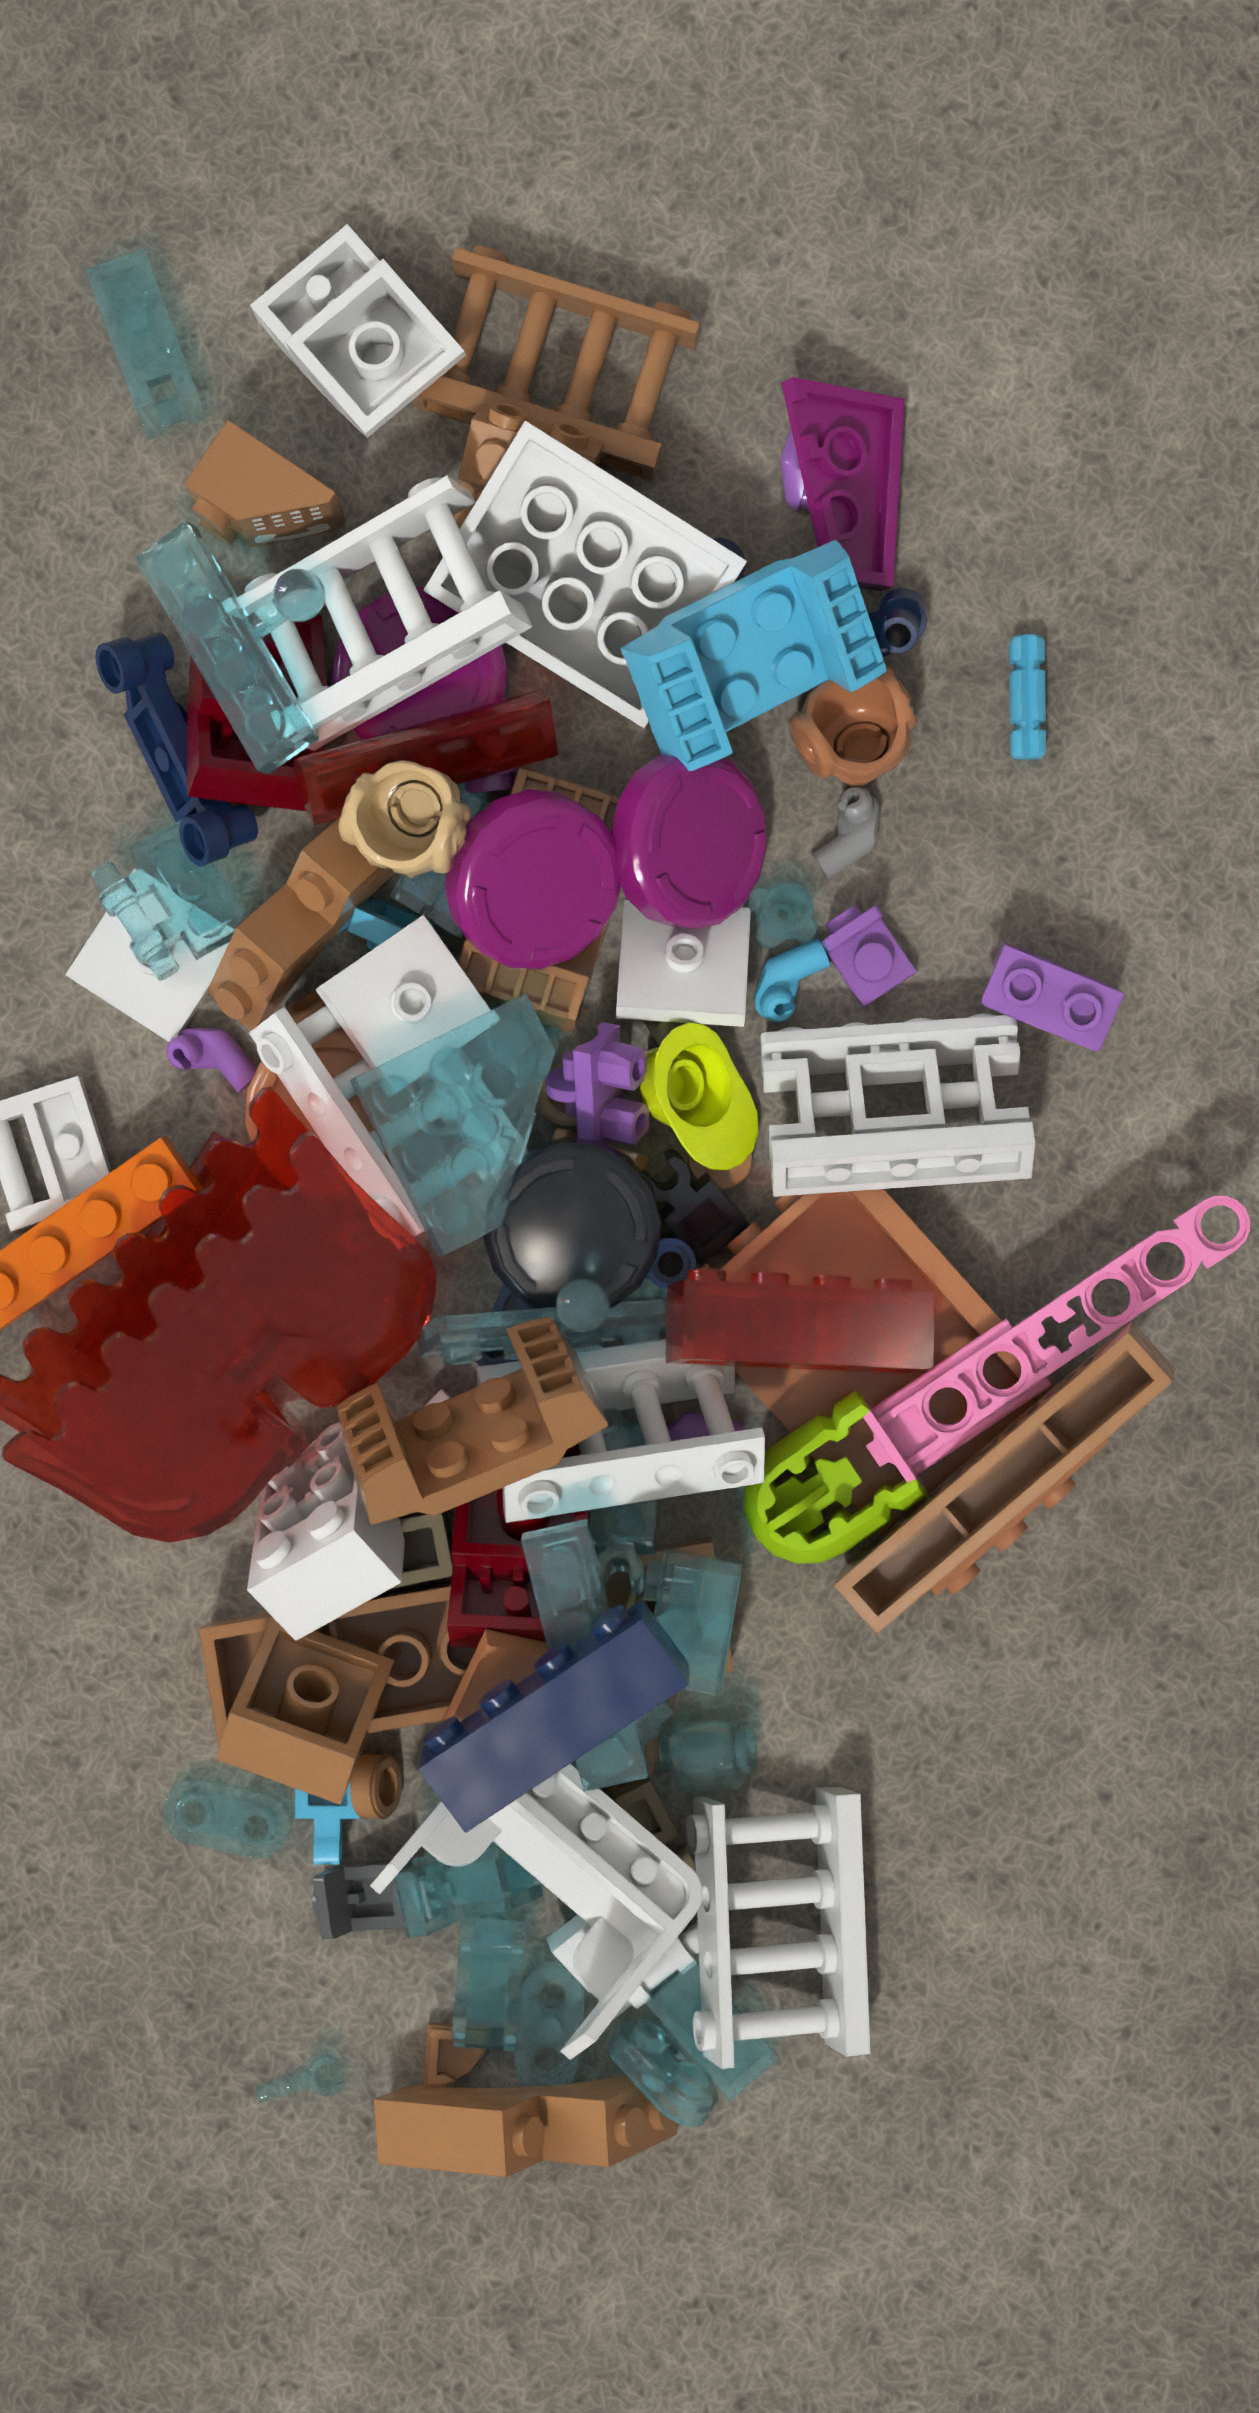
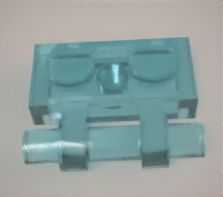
[91,817,249,981]

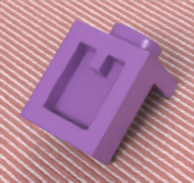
[822,904,917,1008]

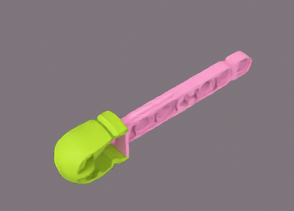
[743,1196,1250,1564]

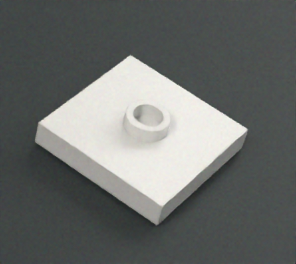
[65,868,234,1042]
[616,900,751,1027]
[316,915,498,1097]

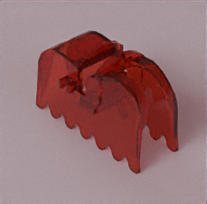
[0,1086,436,1543]

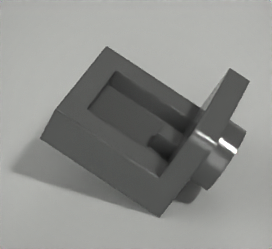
[312,1859,420,1939]

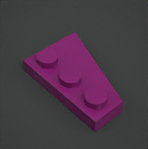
[781,377,905,591]

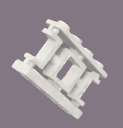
[760,1013,1035,1197]

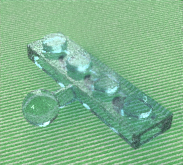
[135,521,325,775]
[416,1279,682,1365]
[521,1519,703,1792]

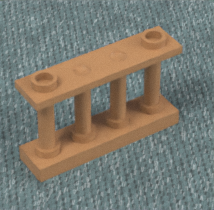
[412,246,700,481]

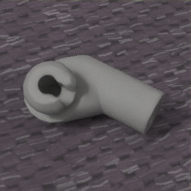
[811,786,880,881]

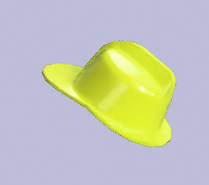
[640,1023,758,1170]

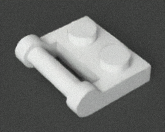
[0,1076,112,1233]

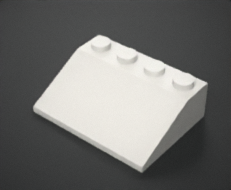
[423,421,747,728]

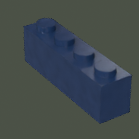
[418,1600,689,1833]

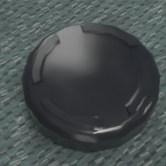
[483,1137,662,1317]

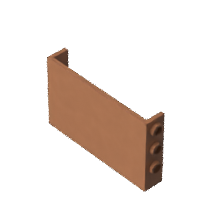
[678,1189,1109,1596]

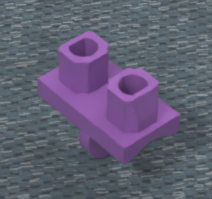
[545,1022,650,1144]

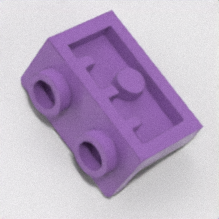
[981,941,1125,1051]

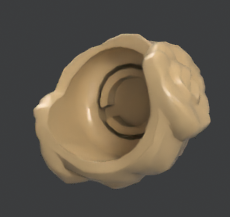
[338,760,472,878]

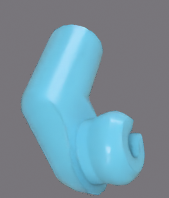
[754,938,830,1023]

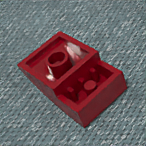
[187,597,327,812]
[447,1443,591,1648]

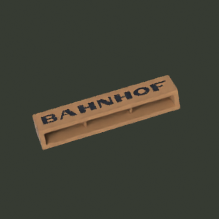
[834,1320,1175,1634]

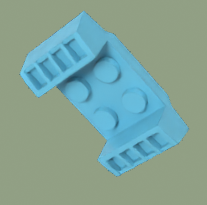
[621,540,887,771]

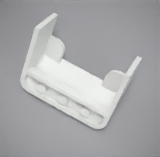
[370,1764,703,2060]

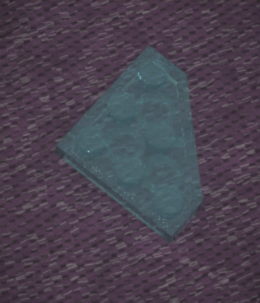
[350,994,555,1257]

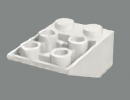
[247,1422,405,1641]

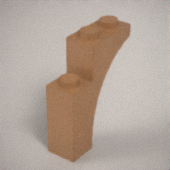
[208,816,395,1031]
[374,2069,680,2177]

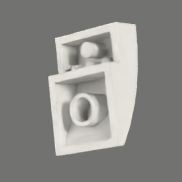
[250,224,466,438]

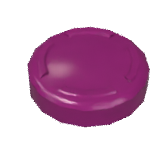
[332,586,509,766]
[611,754,767,929]
[444,789,621,970]

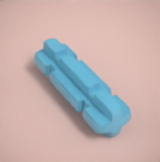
[1009,634,1046,761]

